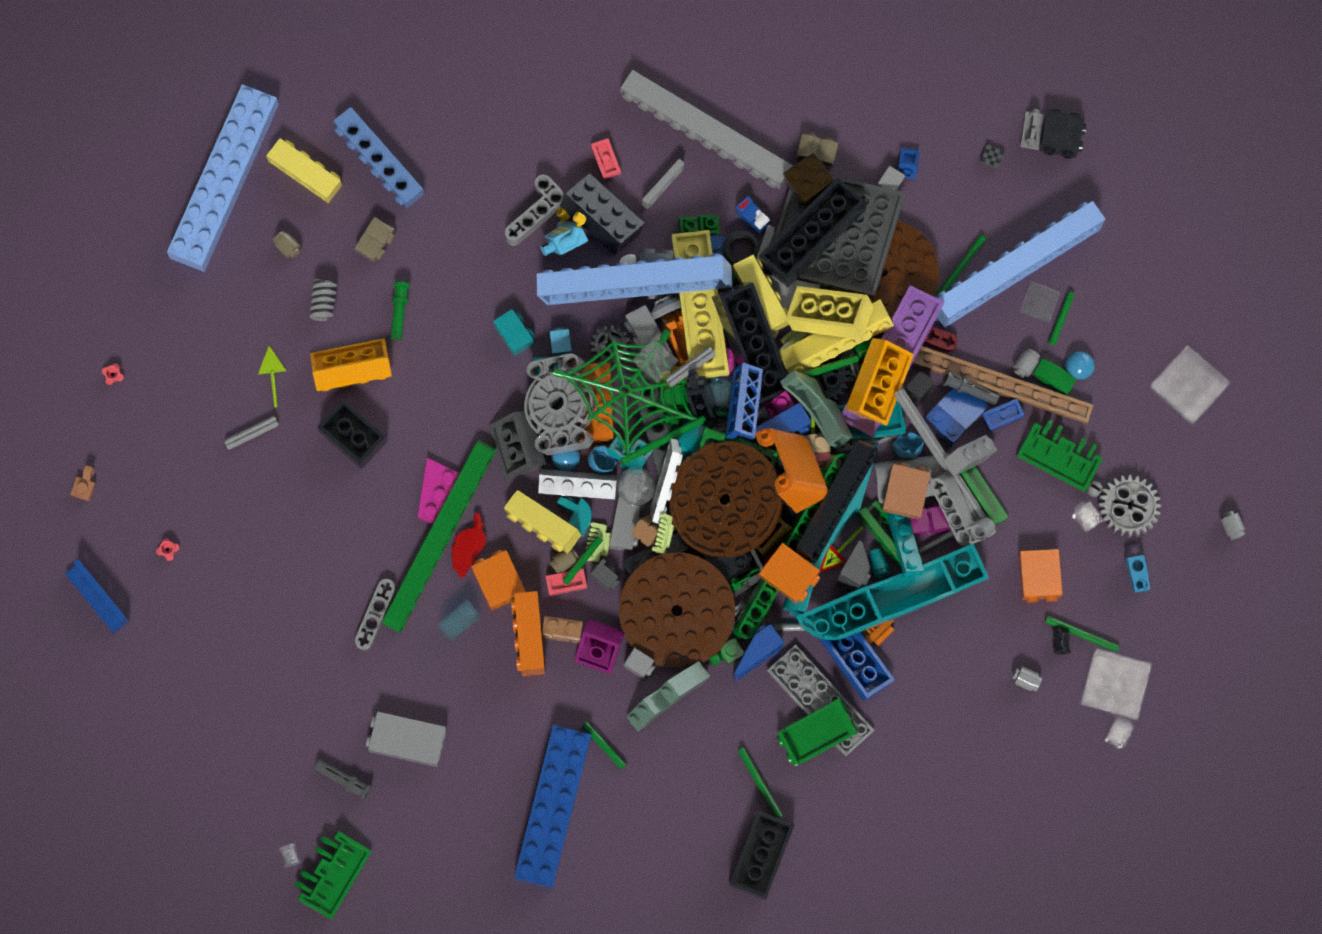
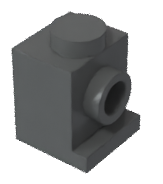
[591,559,621,592]

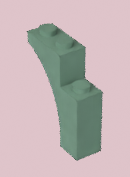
[780,370,853,449]
[626,661,710,732]

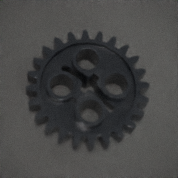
[813,353,852,402]

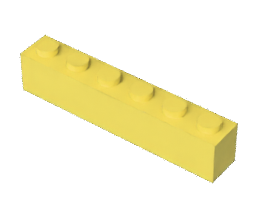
[779,299,894,373]

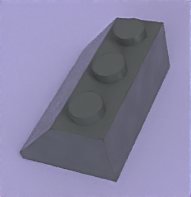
[489,411,546,479]
[837,540,871,592]

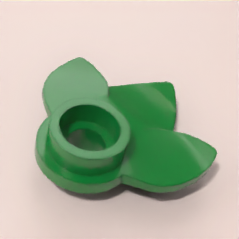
[728,568,761,592]

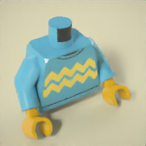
[540,208,588,256]

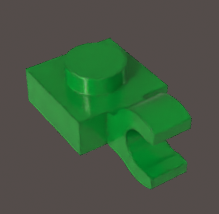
[709,638,745,667]

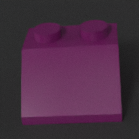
[574,619,625,674]

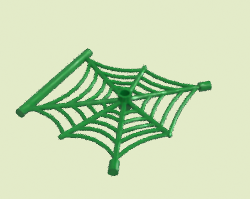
[553,329,706,465]

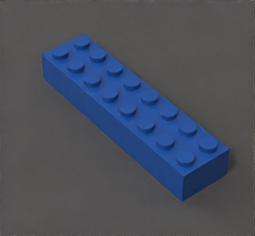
[514,725,591,889]

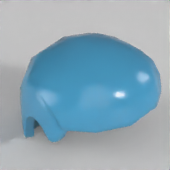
[1064,351,1095,380]
[893,432,924,460]
[551,442,580,471]
[588,445,617,474]

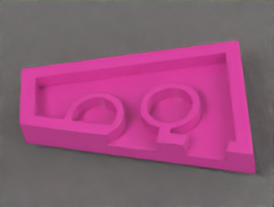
[418,458,460,525]

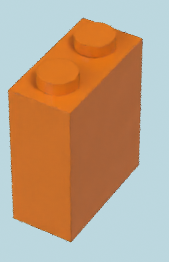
[759,543,821,604]
[1018,549,1062,603]
[471,550,526,611]

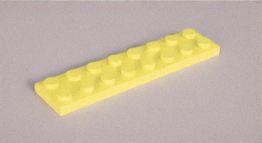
[672,230,729,378]

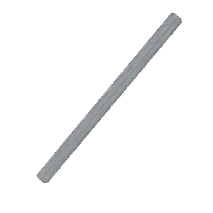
[894,389,996,538]

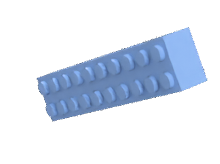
[167,84,279,272]
[936,201,1105,328]
[537,254,732,305]

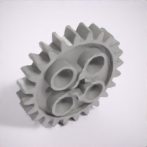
[1098,475,1161,537]

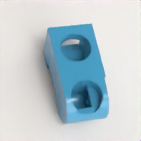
[1124,555,1150,593]

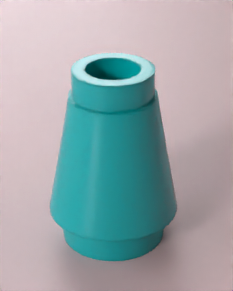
[870,549,890,579]

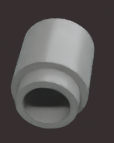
[1013,348,1040,378]
[1220,511,1246,541]
[1012,666,1042,691]

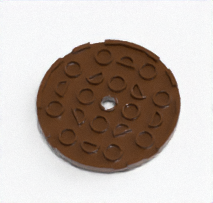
[827,221,940,320]
[669,441,783,558]
[619,552,735,668]

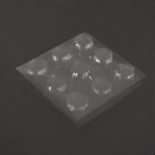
[1149,345,1230,425]
[1080,648,1152,721]

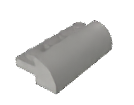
[873,453,950,503]

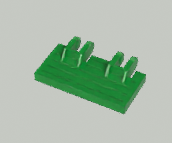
[1017,419,1103,492]
[294,831,372,920]

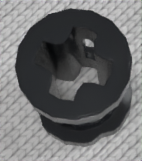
[1053,633,1071,655]

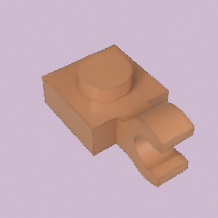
[70,465,96,502]

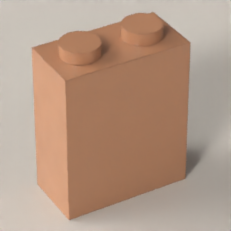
[882,462,931,520]

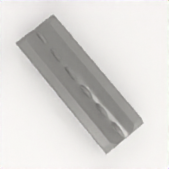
[767,645,875,757]

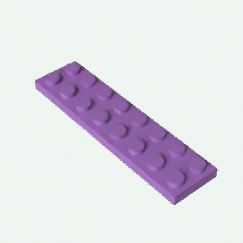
[842,285,944,438]

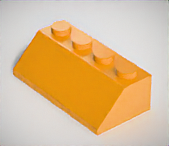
[310,338,392,391]
[846,338,914,426]

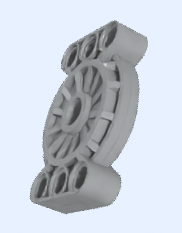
[524,354,596,455]

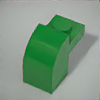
[656,385,689,430]

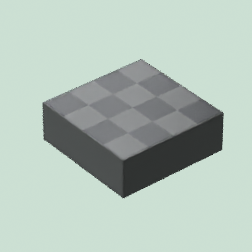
[980,145,1005,170]

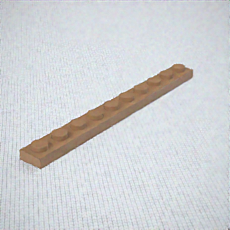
[913,346,1094,424]

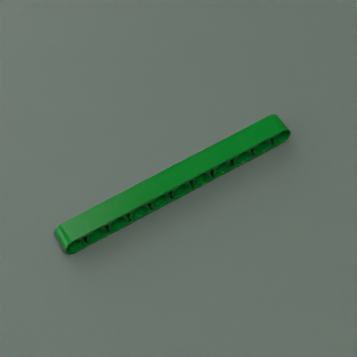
[382,440,496,633]
[733,454,848,638]

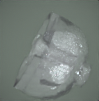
[617,467,655,506]

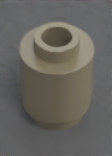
[273,231,301,259]
[549,549,579,574]

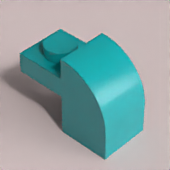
[607,436,653,471]
[557,496,592,537]

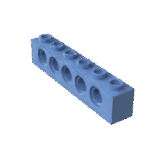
[333,107,424,208]

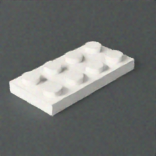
[650,439,682,524]

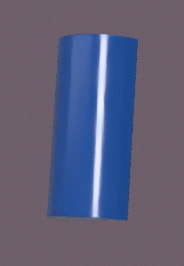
[818,632,895,702]

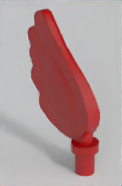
[451,513,486,578]

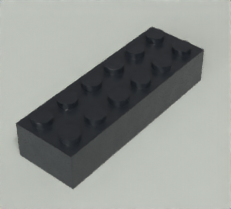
[759,177,866,288]
[712,282,787,404]

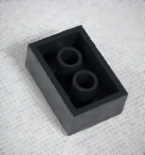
[317,399,387,469]

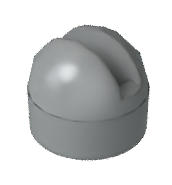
[1087,481,1103,497]

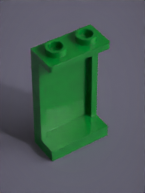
[777,698,859,766]

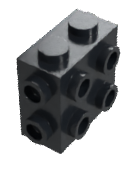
[1039,109,1087,159]
[701,552,753,581]

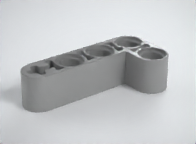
[505,174,564,246]
[931,471,995,546]

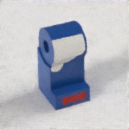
[735,197,771,234]

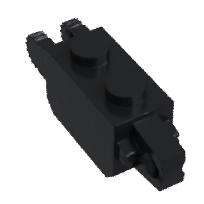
[686,369,718,426]

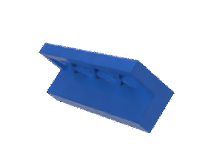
[725,362,763,440]
[65,559,129,633]

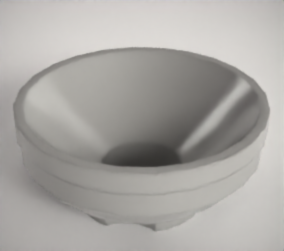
[651,295,681,320]

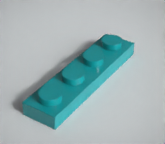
[886,512,924,576]

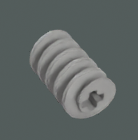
[309,279,337,321]

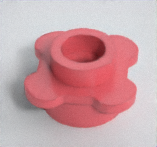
[102,364,124,385]
[156,538,179,561]

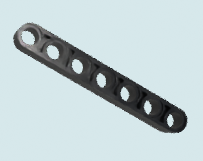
[796,440,878,563]

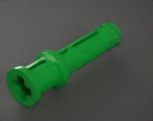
[390,282,410,340]

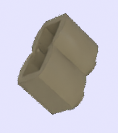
[796,133,838,168]
[355,217,396,263]

